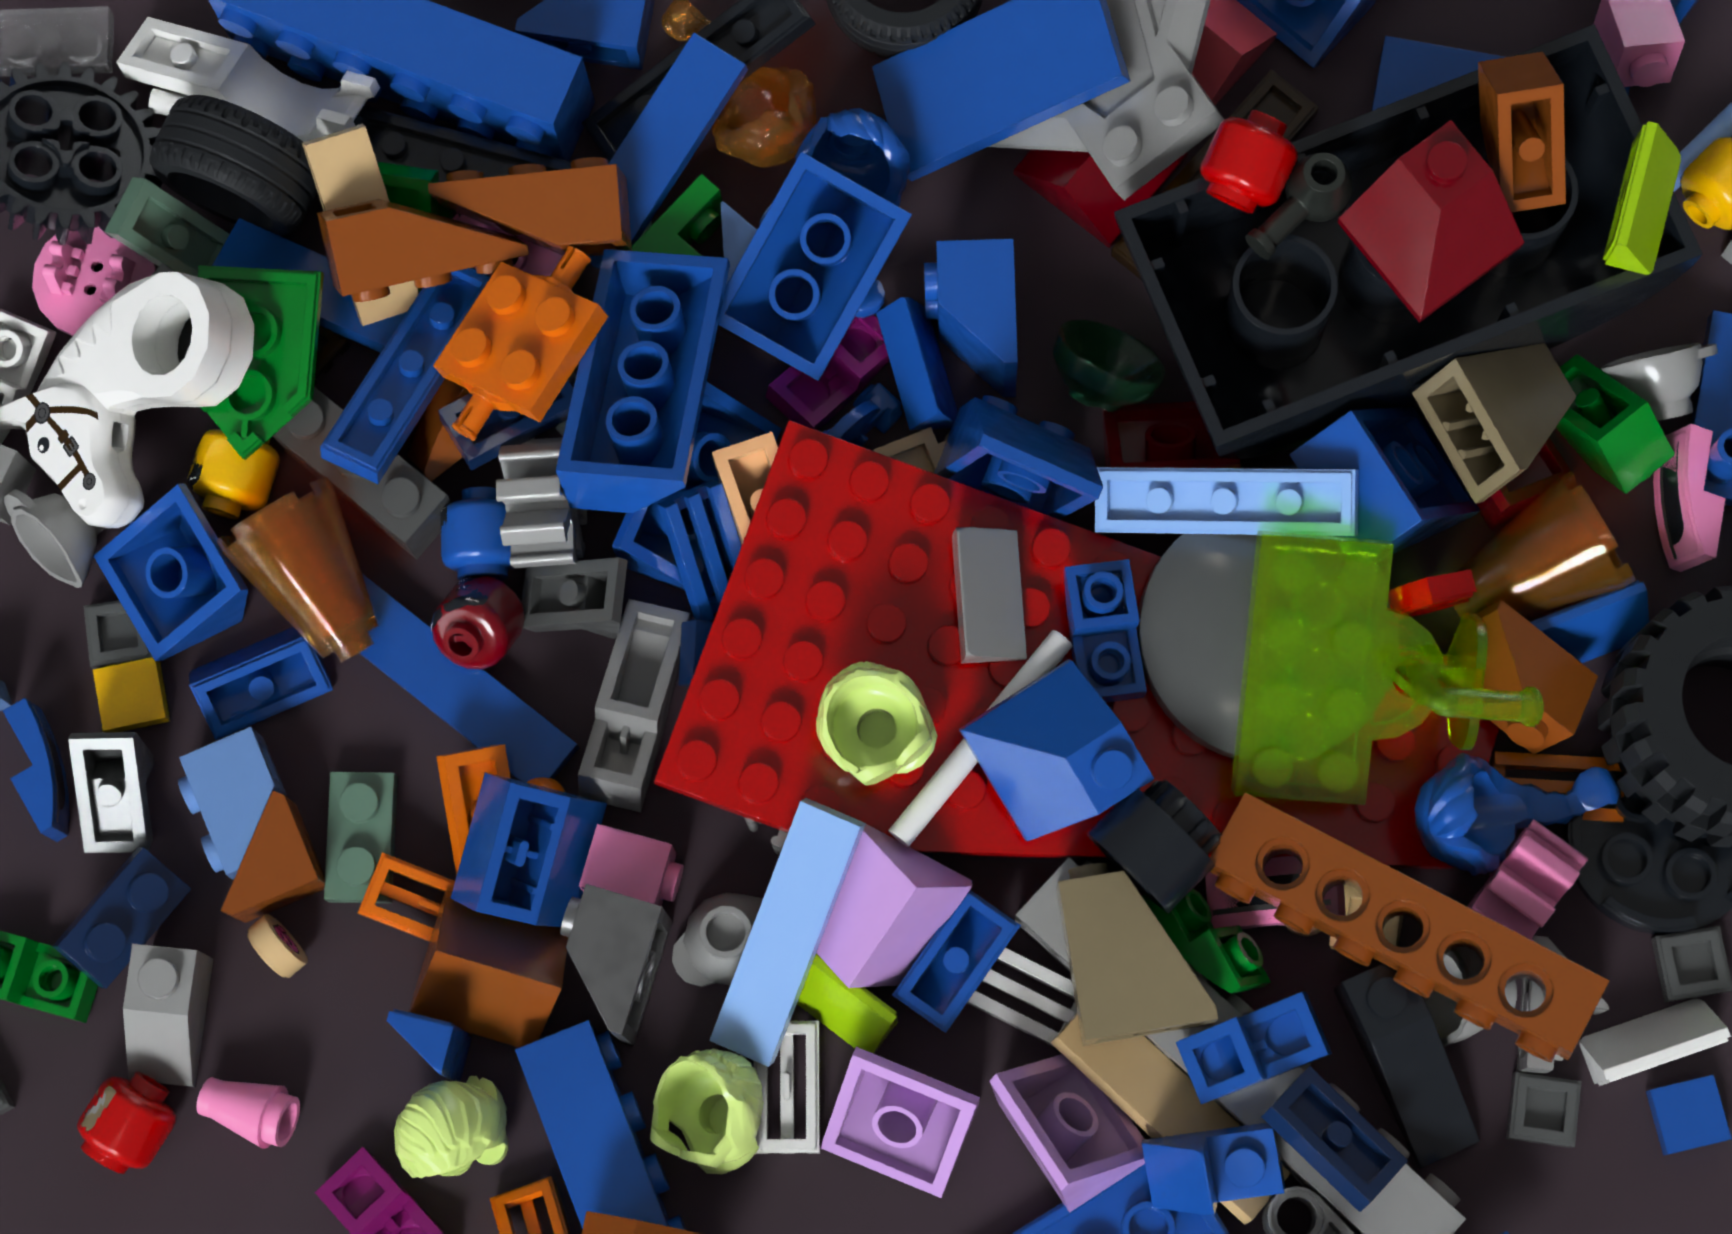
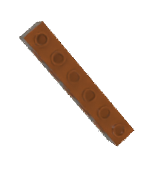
[1209,792,1610,1063]

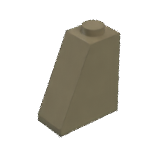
[1412,343,1576,504]
[1056,863,1218,1046]

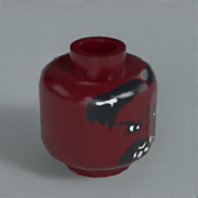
[431,575,525,670]

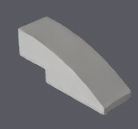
[578,599,690,812]

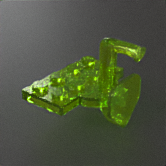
[1231,531,1544,805]

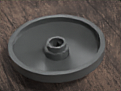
[1136,534,1398,764]

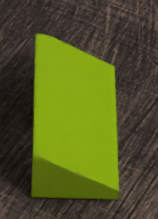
[1603,121,1681,275]
[797,953,898,1054]

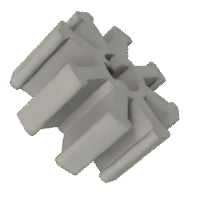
[496,437,587,568]

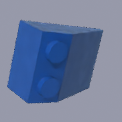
[934,395,1103,519]
[1289,406,1480,564]

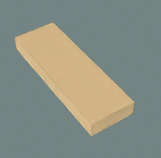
[302,124,419,326]

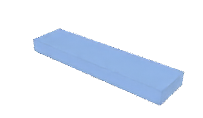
[1095,467,1359,536]
[709,798,866,1067]

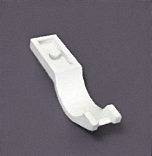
[116,17,380,142]

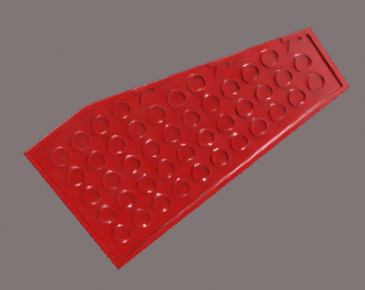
[654,420,1500,869]

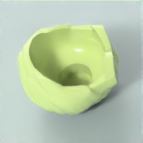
[816,661,938,785]
[650,1048,764,1174]
[394,1076,509,1179]

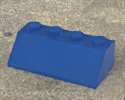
[556,249,730,513]

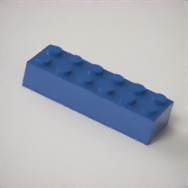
[208,0,595,161]

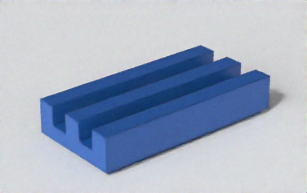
[657,479,742,621]

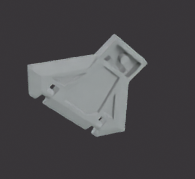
[989,0,1225,200]

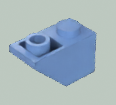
[178,727,287,880]

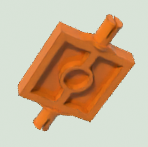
[433,246,609,441]

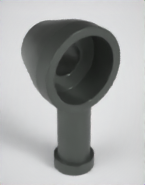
[1245,153,1353,260]

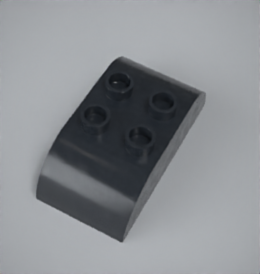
[1114,24,1703,459]

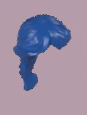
[795,108,911,318]
[1414,753,1619,876]

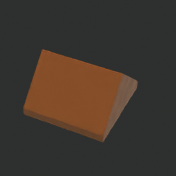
[408,889,568,1048]

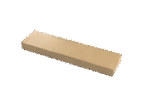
[1050,1013,1291,1225]

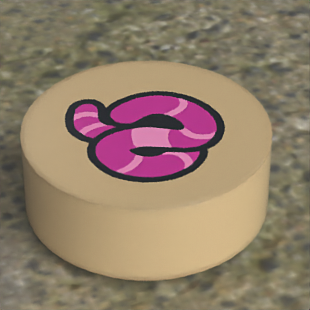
[247,914,308,978]

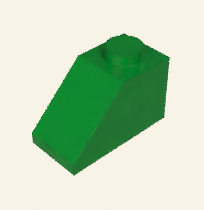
[1556,354,1675,494]

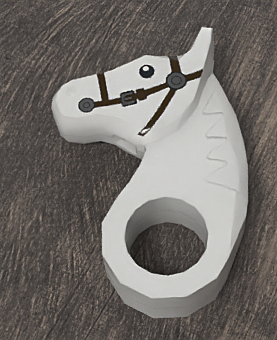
[0,272,254,528]

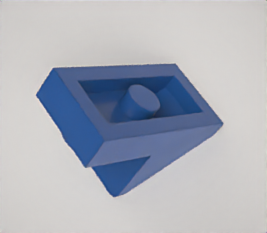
[1141,1123,1285,1216]

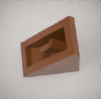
[221,791,325,923]

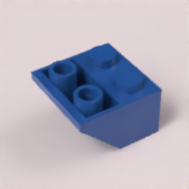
[450,772,607,927]

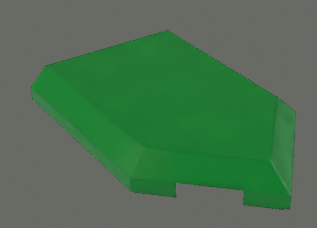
[198,265,324,460]

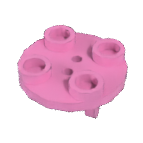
[32,227,157,336]

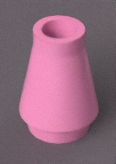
[197,1077,300,1149]

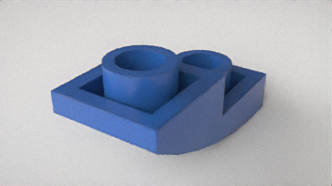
[1063,559,1147,703]

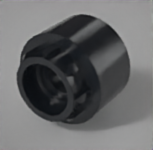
[1086,779,1221,914]

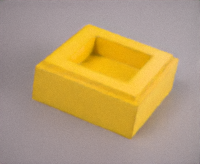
[93,657,170,732]

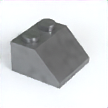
[560,884,673,1046]

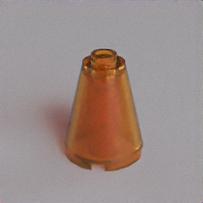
[1454,471,1636,621]
[216,477,379,663]

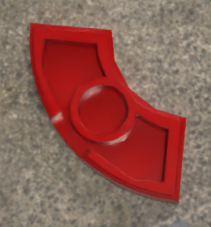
[1386,569,1477,618]

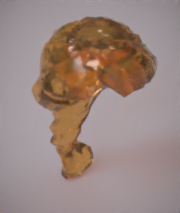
[661,0,816,168]

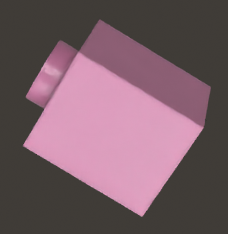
[1594,0,1685,87]
[579,824,684,906]

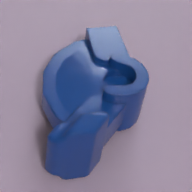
[823,383,902,447]

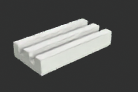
[967,948,1077,1047]
[754,1021,820,1154]

